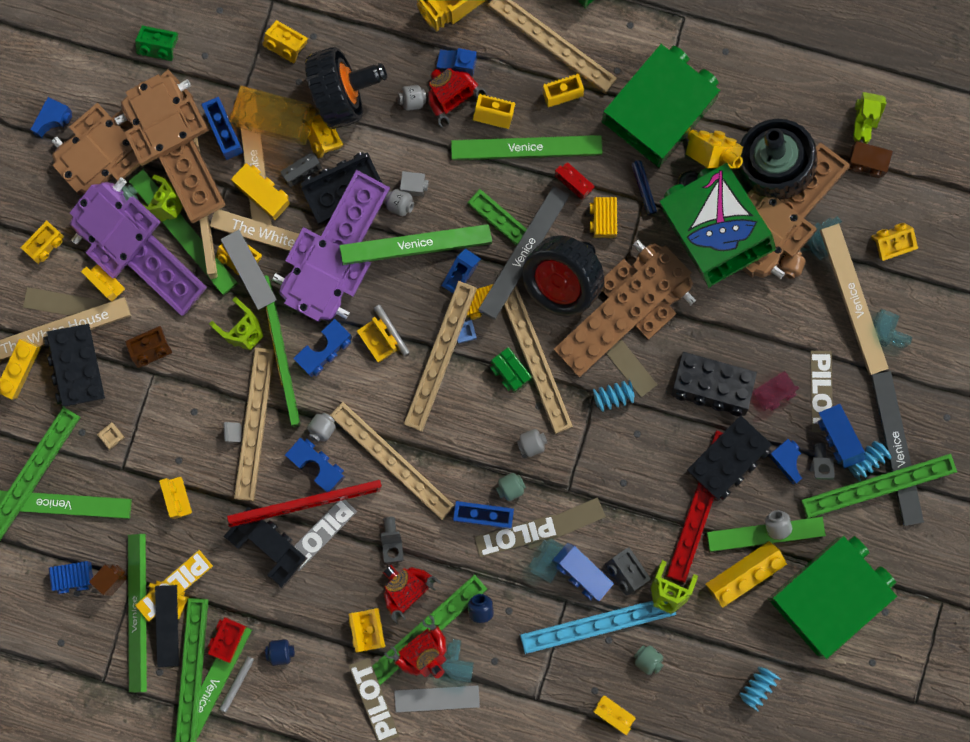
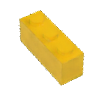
[231,163,290,221]
[0,339,41,399]

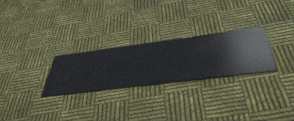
[155,585,179,668]

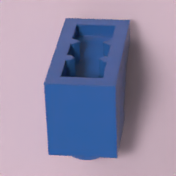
[437,48,477,76]
[30,97,72,138]
[441,249,481,293]
[768,439,802,485]

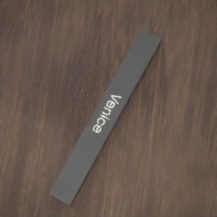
[478,186,570,320]
[871,371,924,526]

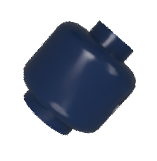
[468,594,494,623]
[265,639,295,666]

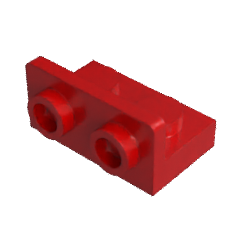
[555,162,595,201]
[208,617,247,663]

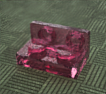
[752,371,799,411]

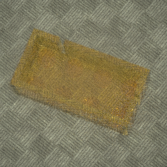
[229,85,316,145]

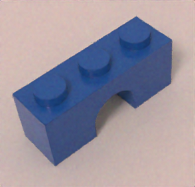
[293,319,352,377]
[285,438,345,492]

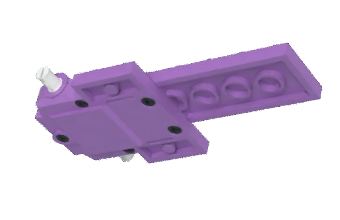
[272,170,390,322]
[70,177,207,316]

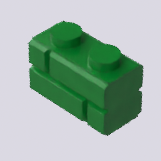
[490,347,532,393]

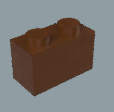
[848,141,893,178]
[89,564,128,596]

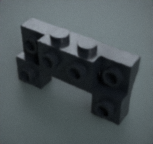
[223,507,308,588]

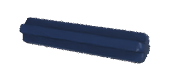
[632,160,657,215]

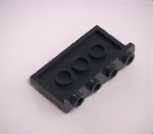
[300,152,383,225]
[43,324,105,408]
[671,352,757,416]
[687,415,772,501]

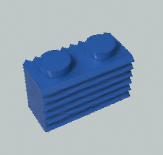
[49,561,93,594]

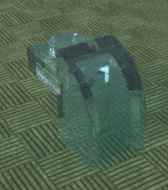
[808,216,842,261]
[873,309,913,348]
[443,639,474,683]

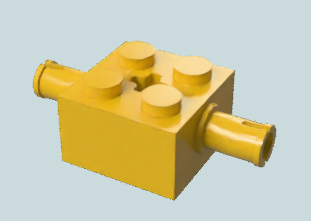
[686,130,743,168]

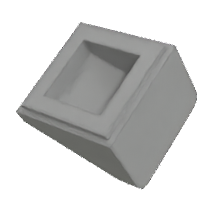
[223,422,242,443]

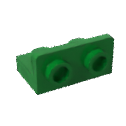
[135,25,178,61]

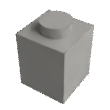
[400,171,429,197]

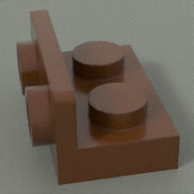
[125,326,172,368]

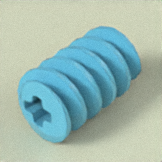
[592,379,635,412]
[848,441,892,481]
[739,667,781,712]

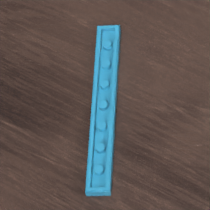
[520,601,676,654]

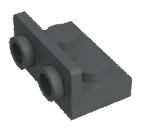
[281,153,322,188]
[605,547,651,596]

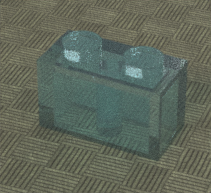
[529,538,564,584]

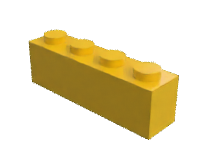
[705,541,787,608]

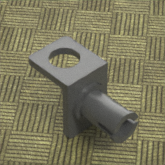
[810,443,835,479]
[380,517,404,563]

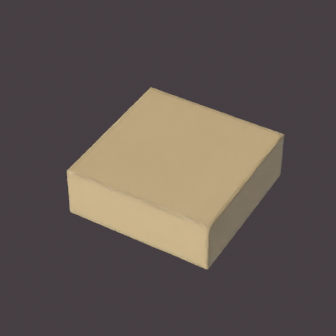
[97,422,125,450]

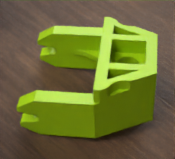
[853,92,887,144]
[142,174,183,221]
[209,297,264,350]
[651,560,698,614]

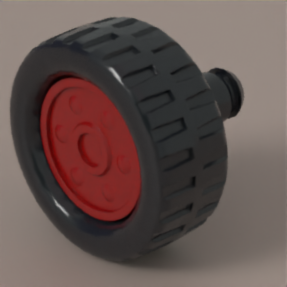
[522,235,605,317]

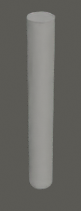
[374,305,410,356]
[219,656,254,712]

